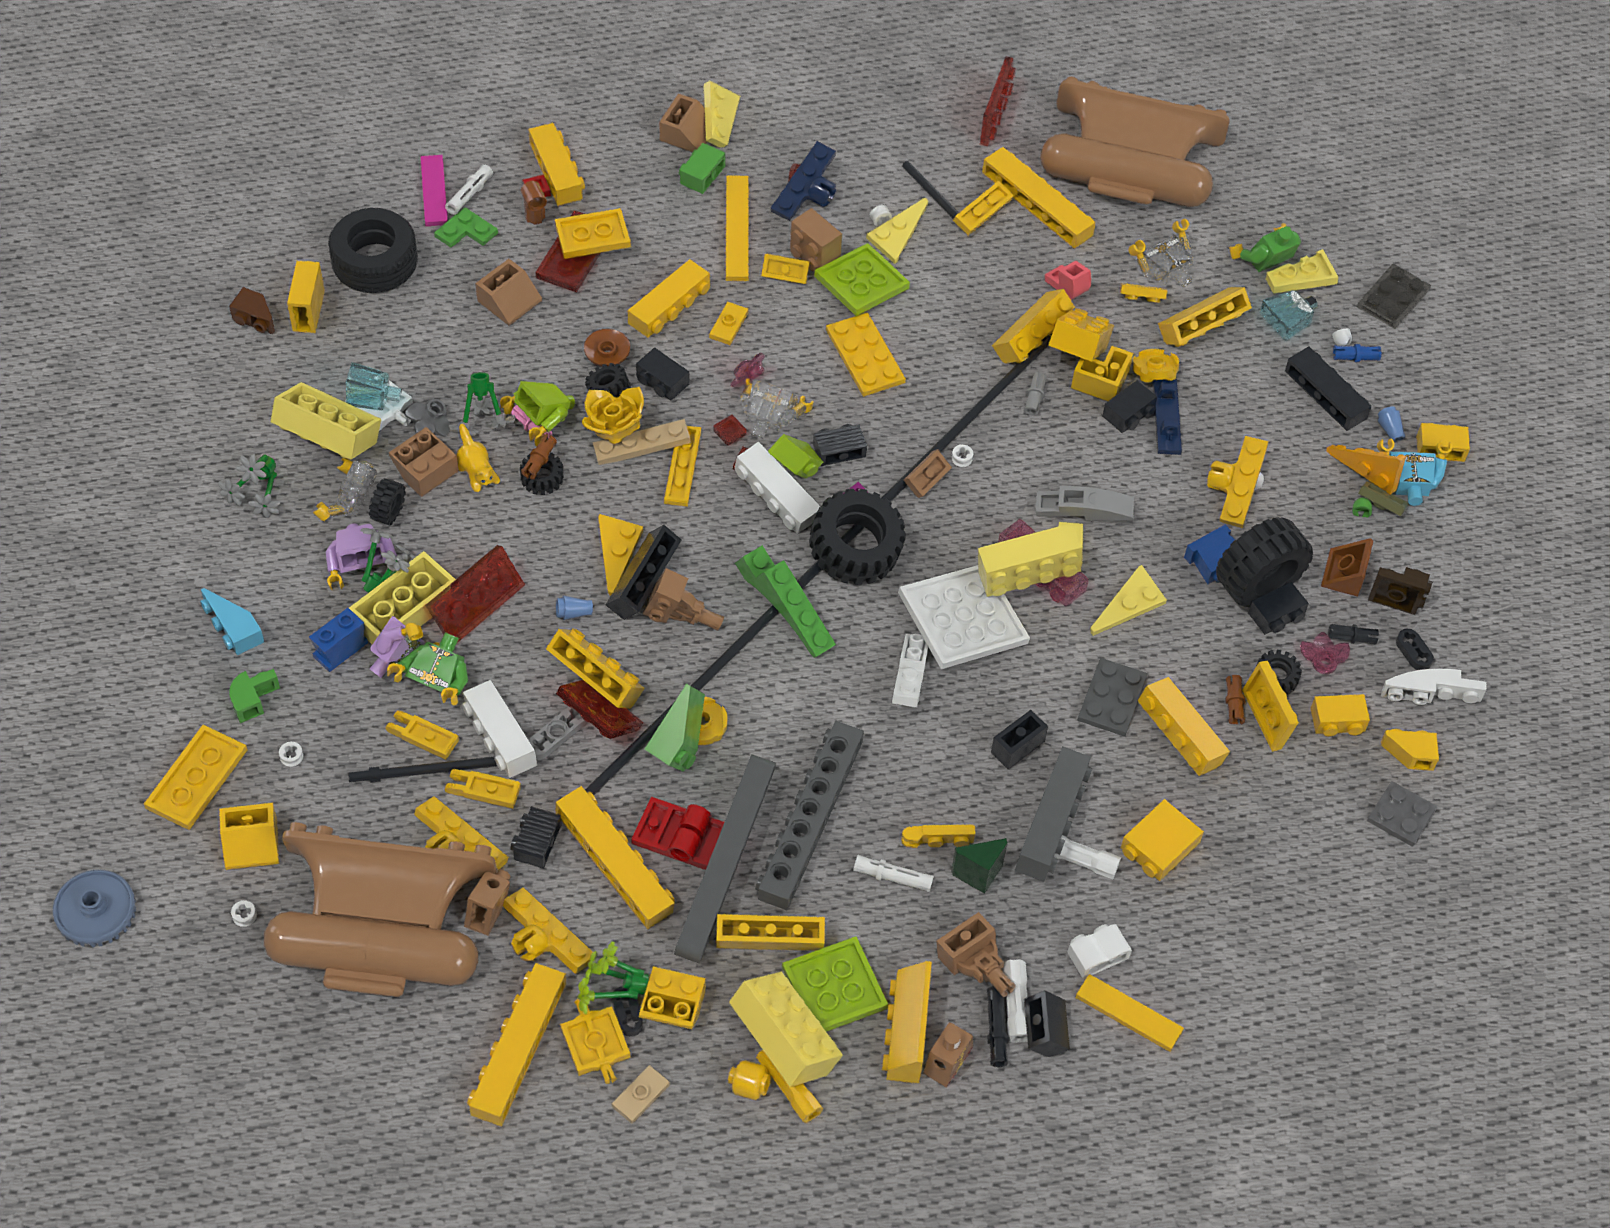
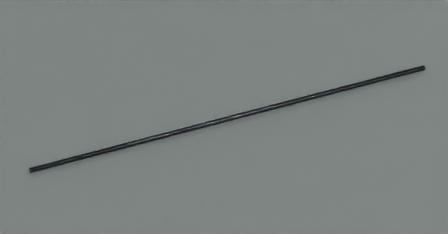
[585,334,1052,795]

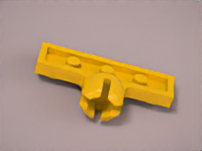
[1207,436,1269,528]
[414,796,509,870]
[503,887,593,974]

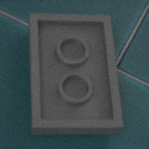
[1077,658,1148,737]

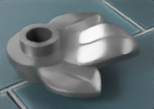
[405,399,450,437]

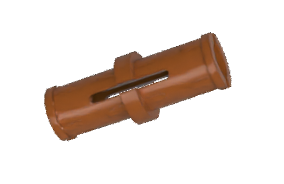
[521,434,557,479]
[1225,675,1246,725]

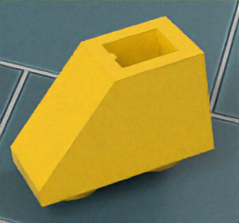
[1381,729,1439,771]

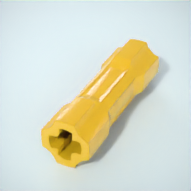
[756,1050,823,1123]

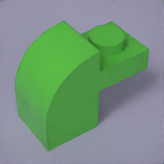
[229,669,280,723]

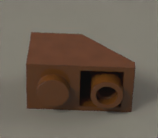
[229,287,275,334]

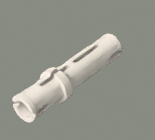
[445,165,493,215]
[853,855,934,892]

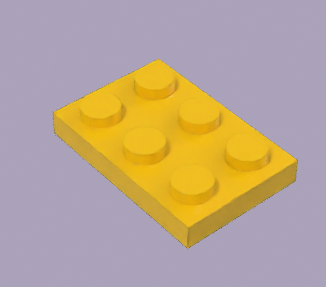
[555,208,631,259]
[1242,661,1299,752]

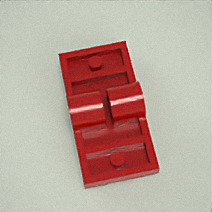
[631,797,724,870]

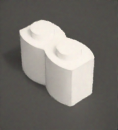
[1067,924,1132,979]

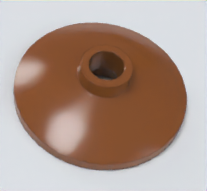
[584,329,630,366]

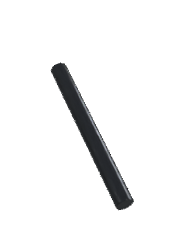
[902,161,959,219]

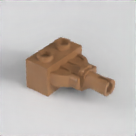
[643,568,724,631]
[936,912,1016,997]

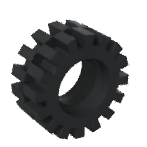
[585,363,631,398]
[520,452,564,495]
[369,478,406,526]
[1256,650,1302,695]

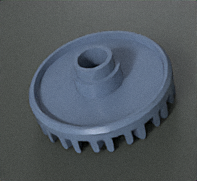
[53,870,136,947]

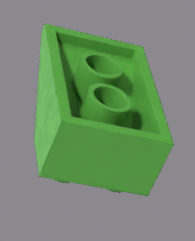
[645,684,705,772]

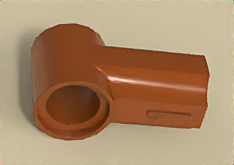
[521,181,547,225]

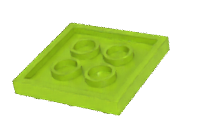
[814,243,910,316]
[782,936,888,1032]

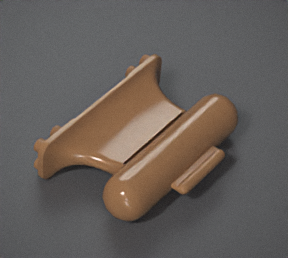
[1040,76,1230,207]
[264,822,497,997]

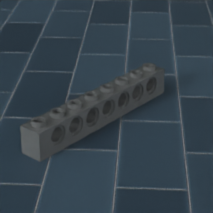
[755,721,864,911]

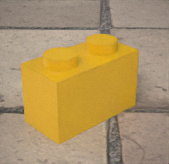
[1417,423,1470,462]
[1310,694,1370,736]

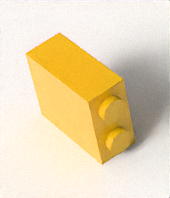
[287,261,325,333]
[1121,799,1204,881]

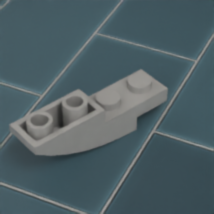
[1036,486,1134,521]

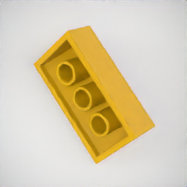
[882,961,932,1083]

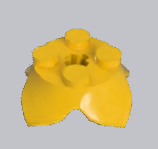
[582,386,644,444]

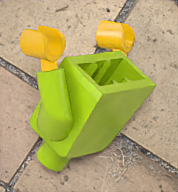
[500,381,575,446]

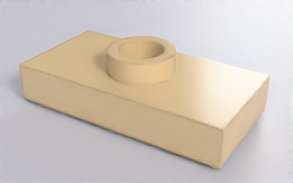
[612,1065,670,1124]

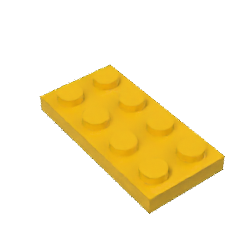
[826,312,906,397]
[144,725,248,830]

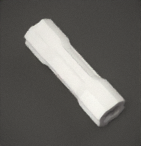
[1054,835,1121,879]
[1002,959,1028,1042]

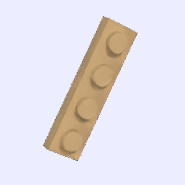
[593,419,691,465]

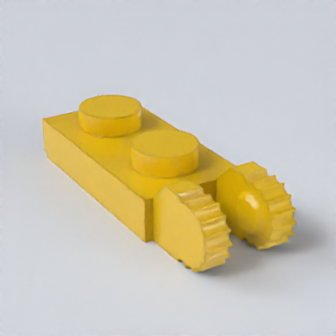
[385,710,459,760]
[444,769,521,809]
[901,824,975,848]

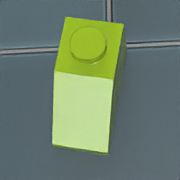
[768,434,823,479]

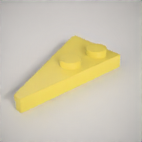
[866,198,929,264]
[1090,565,1167,636]

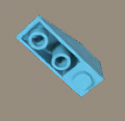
[200,588,264,655]

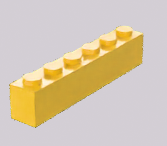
[982,147,1096,249]
[556,786,675,930]
[467,963,567,1127]

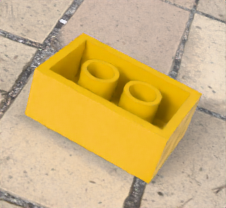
[1048,308,1114,362]

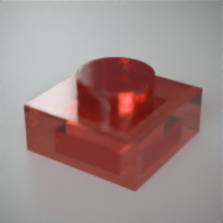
[713,414,746,446]

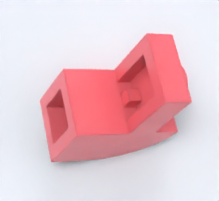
[1045,261,1091,300]

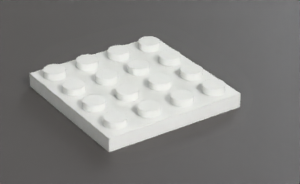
[898,565,1030,669]

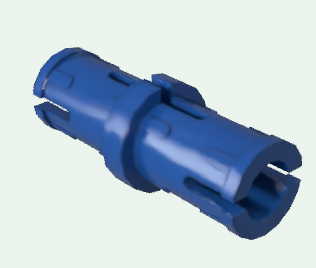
[1333,344,1382,362]

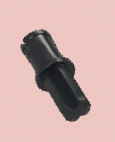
[1328,624,1379,645]

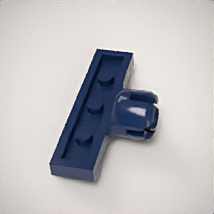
[771,141,836,221]

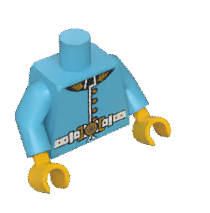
[1377,438,1452,506]

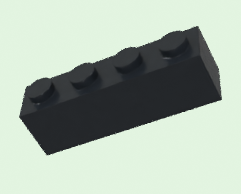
[1285,346,1372,431]
[605,525,682,620]

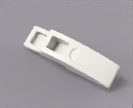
[892,634,928,707]
[1381,669,1486,705]

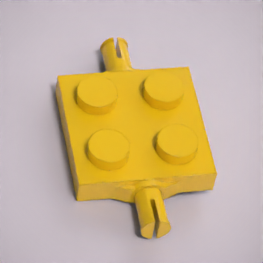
[560,999,631,1084]

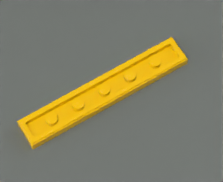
[726,175,748,281]

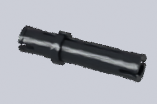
[987,986,1009,1068]

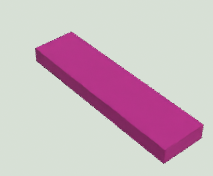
[420,155,448,227]

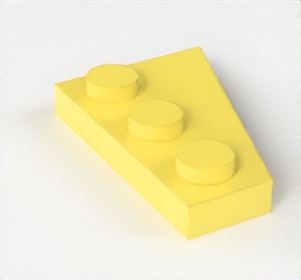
[704,81,740,147]
[1266,249,1338,294]

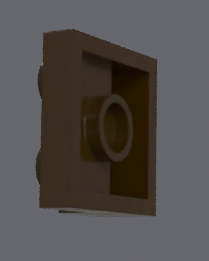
[1368,567,1433,615]

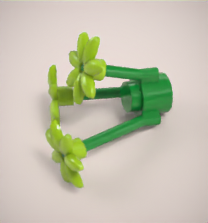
[577,941,649,1014]

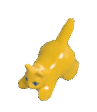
[457,424,500,492]

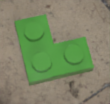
[434,207,498,248]

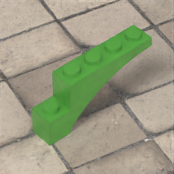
[735,545,836,658]

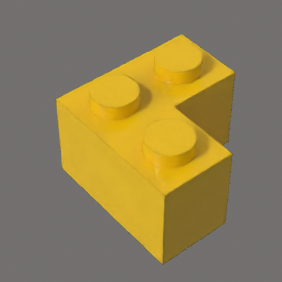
[1071,346,1133,401]

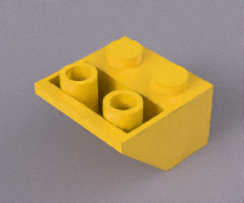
[219,803,279,870]
[639,966,706,1029]

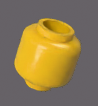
[728,1060,771,1100]

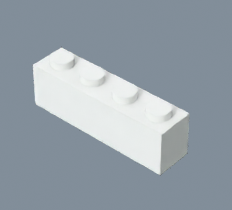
[734,442,820,534]
[462,680,537,778]

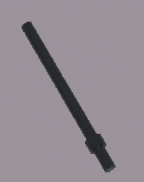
[348,756,497,783]

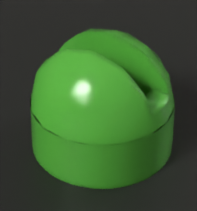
[1352,497,1372,517]

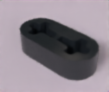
[1396,628,1434,670]
[612,986,643,1037]

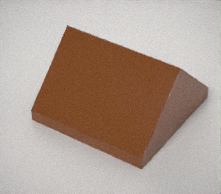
[1321,538,1374,597]

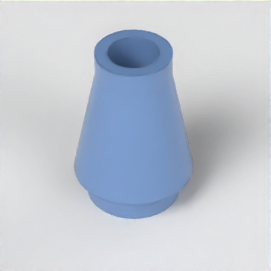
[1378,406,1405,442]
[556,595,593,620]

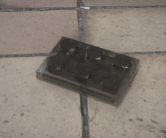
[1357,263,1431,329]

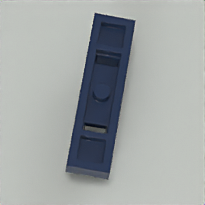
[1153,377,1182,455]

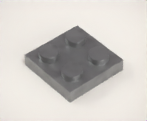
[1367,781,1437,847]

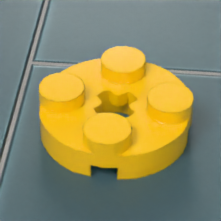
[1132,349,1179,382]
[698,697,728,745]

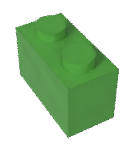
[679,143,725,194]

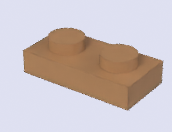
[904,449,952,498]

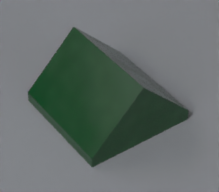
[951,838,1008,894]

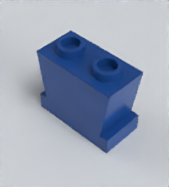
[1184,524,1235,585]
[309,608,368,672]

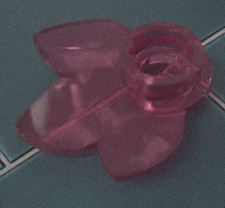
[730,352,765,387]
[1300,632,1350,674]

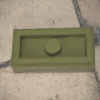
[1358,481,1409,516]

